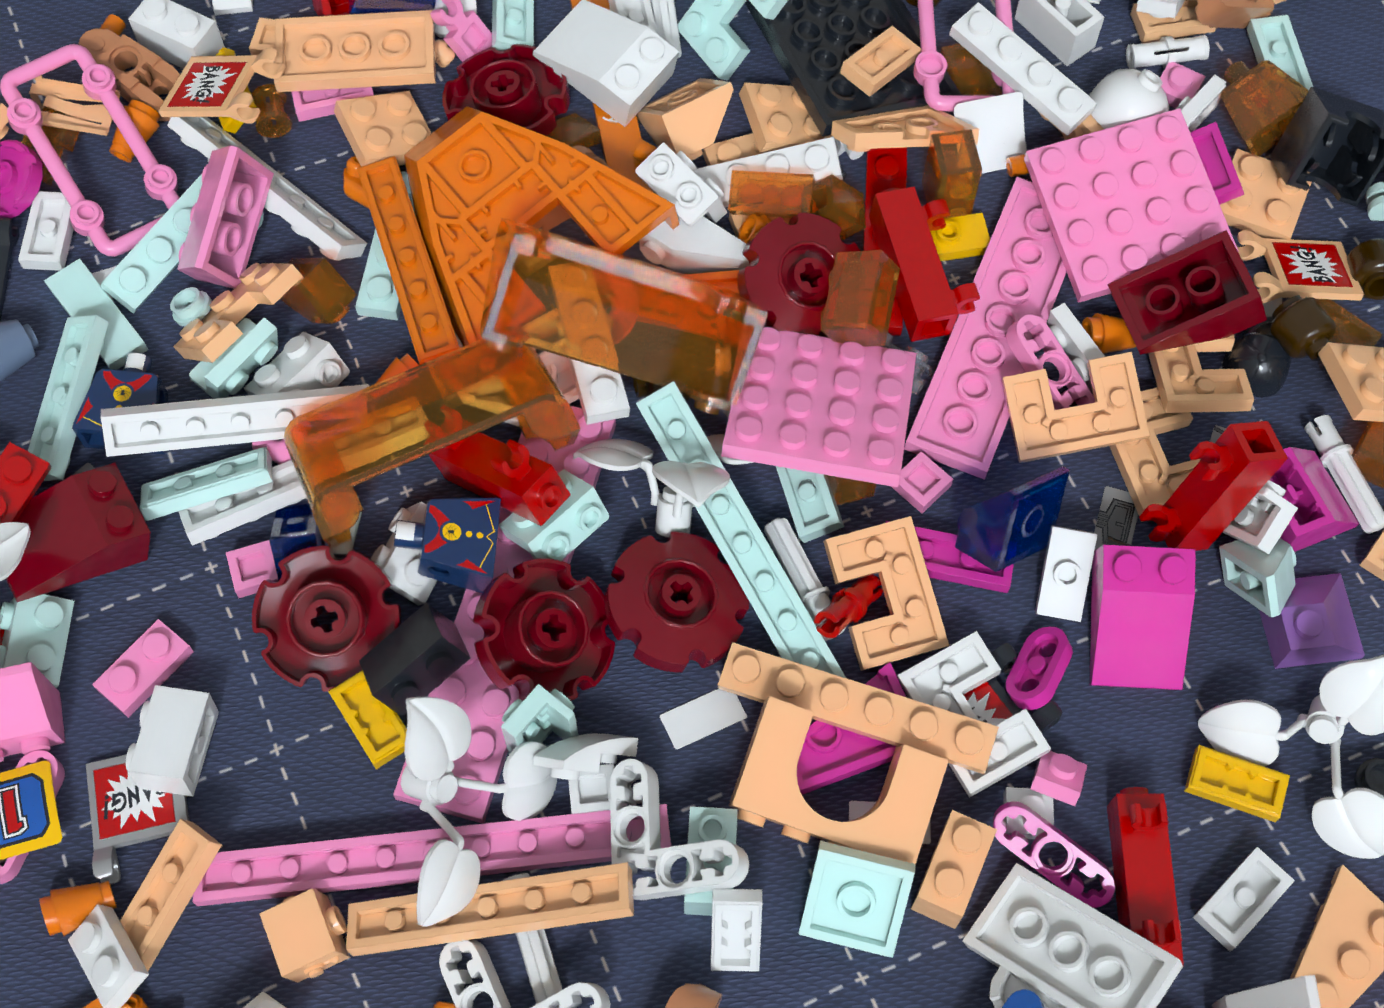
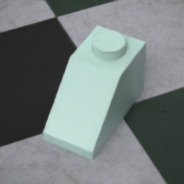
[1219,538,1296,618]

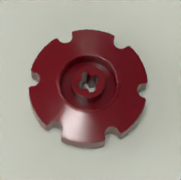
[442,44,570,136]
[737,213,868,339]
[604,532,749,673]
[252,545,401,692]
[473,558,615,701]

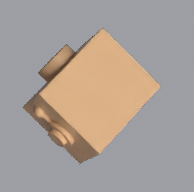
[260,888,350,983]

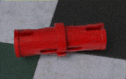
[814,574,883,638]

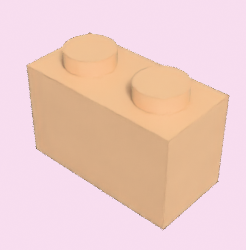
[911,810,997,929]

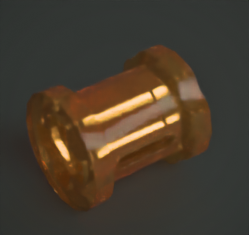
[251,84,292,138]

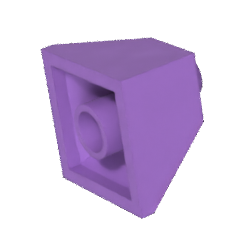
[1259,573,1365,669]

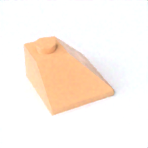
[636,78,734,161]

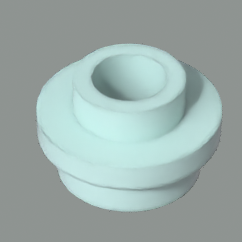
[170,287,212,327]

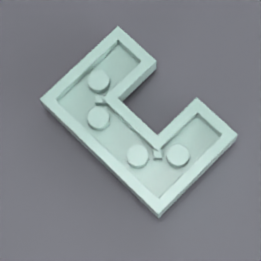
[678,0,788,80]

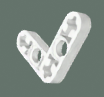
[610,759,749,900]
[439,940,610,1008]

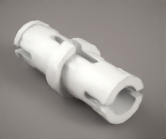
[1126,35,1210,69]

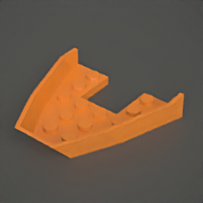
[404,106,679,359]

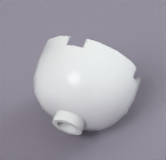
[1089,69,1169,129]

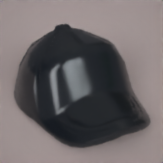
[1222,316,1291,398]

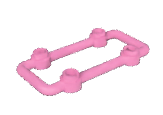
[913,0,1015,112]
[0,44,180,257]

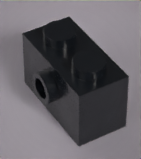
[359,602,471,716]

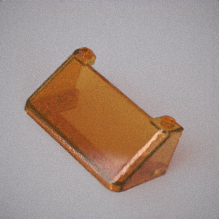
[479,218,768,415]
[284,329,581,548]

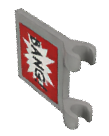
[86,754,189,884]

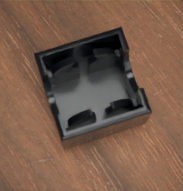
[1270,86,1384,207]

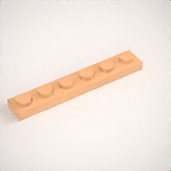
[718,642,999,775]
[346,862,634,957]

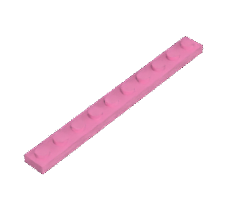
[193,804,671,906]

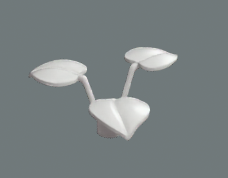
[573,434,753,537]
[1198,655,1384,859]
[401,697,557,927]

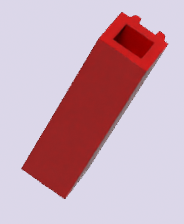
[869,187,980,342]
[426,410,571,526]
[1139,421,1288,551]
[1107,787,1184,967]

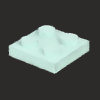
[799,841,915,958]

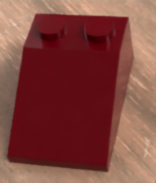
[1107,230,1267,355]
[6,463,151,603]

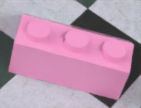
[177,145,274,289]
[0,662,65,762]

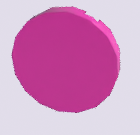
[0,140,43,218]

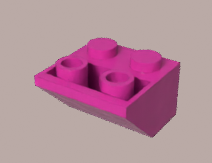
[1269,447,1359,552]

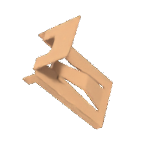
[29,75,120,140]

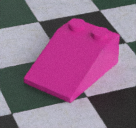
[1090,545,1196,690]

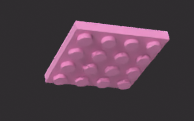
[1024,108,1239,303]
[721,324,917,487]

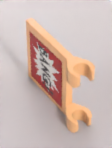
[158,48,286,124]
[1237,230,1364,303]

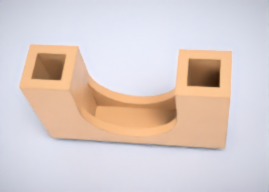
[729,696,949,864]

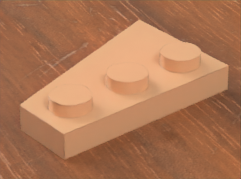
[831,105,979,152]
[1290,864,1384,1008]

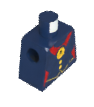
[72,353,168,455]
[393,498,501,593]

